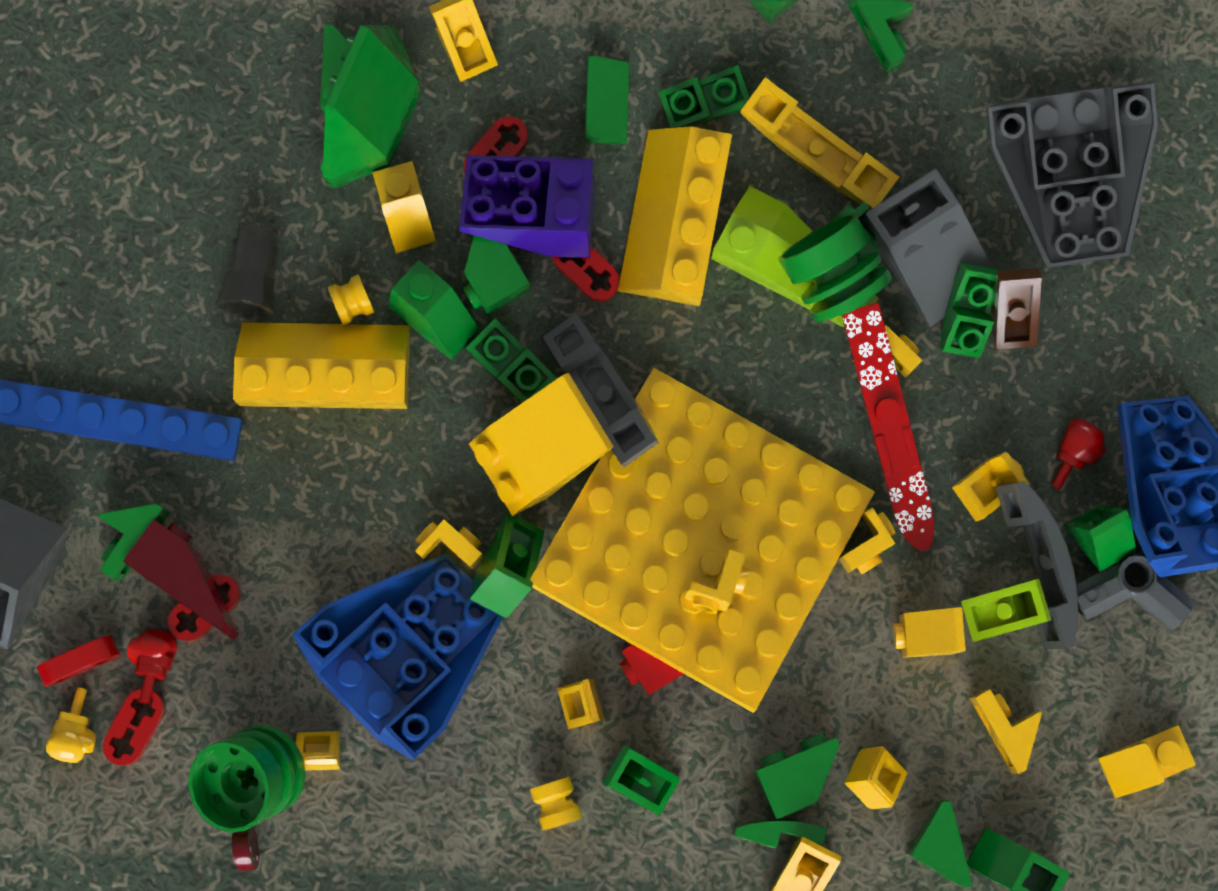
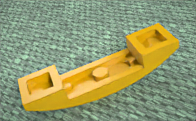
[740,77,899,210]

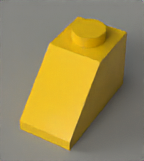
[893,607,966,658]

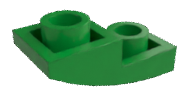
[658,65,751,128]
[940,262,999,359]
[464,318,556,403]

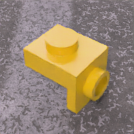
[852,325,922,378]
[952,452,1030,522]
[839,508,896,575]
[415,520,484,569]
[685,549,749,614]

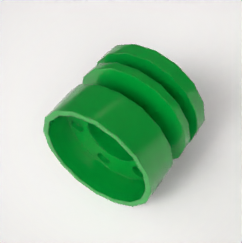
[779,213,892,323]
[188,725,306,833]

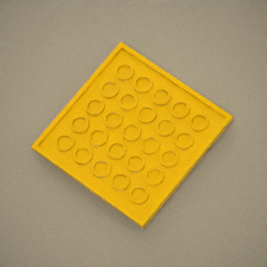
[530,368,875,713]

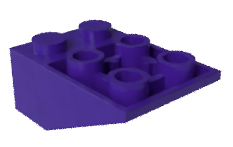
[459,155,596,258]

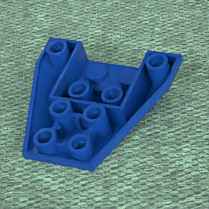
[1117,395,1218,577]
[292,553,503,760]

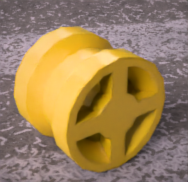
[327,274,375,326]

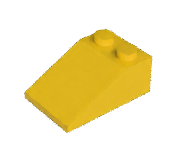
[469,372,614,516]

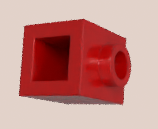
[619,640,684,696]

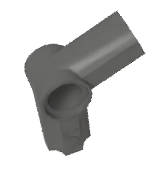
[1076,555,1196,631]

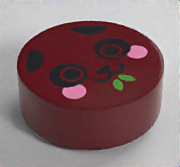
[232,827,259,871]

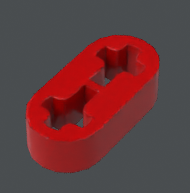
[463,116,528,173]
[551,247,619,303]
[168,574,241,642]
[36,635,120,688]
[103,689,166,766]

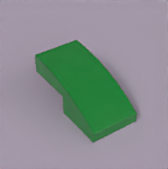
[732,820,828,849]

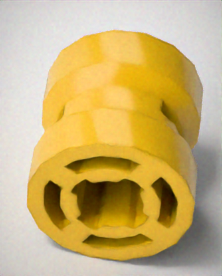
[530,776,583,831]

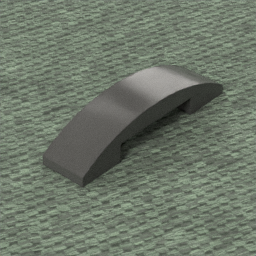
[543,313,659,467]
[995,481,1078,649]

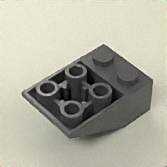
[861,168,993,328]

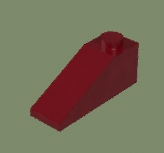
[123,520,239,640]

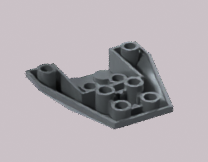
[986,83,1158,268]

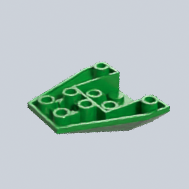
[320,25,422,189]

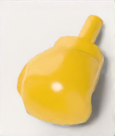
[45,687,96,763]

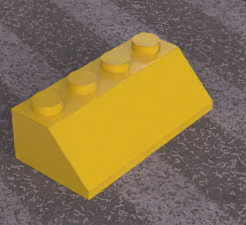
[618,127,732,306]
[233,322,410,409]

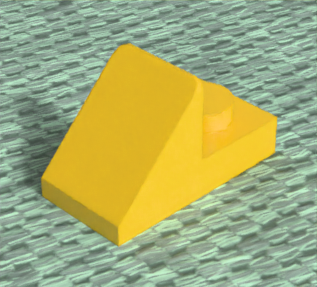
[429,0,498,82]
[372,161,436,254]
[969,689,1042,774]
[1097,725,1196,798]
[770,837,842,891]

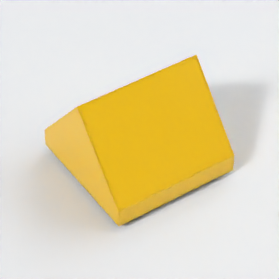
[557,678,605,730]
[296,731,341,771]

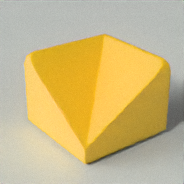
[844,746,908,809]

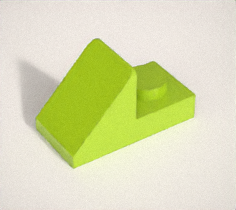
[961,579,1051,642]

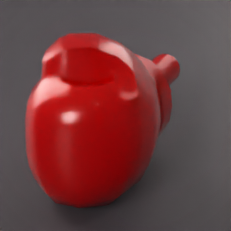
[1051,419,1106,490]
[127,629,177,704]

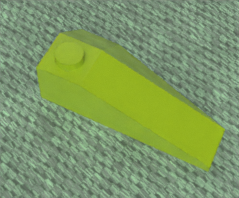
[711,186,879,328]

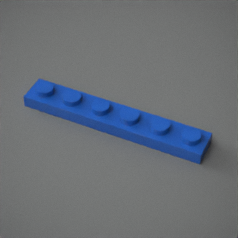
[0,380,243,462]

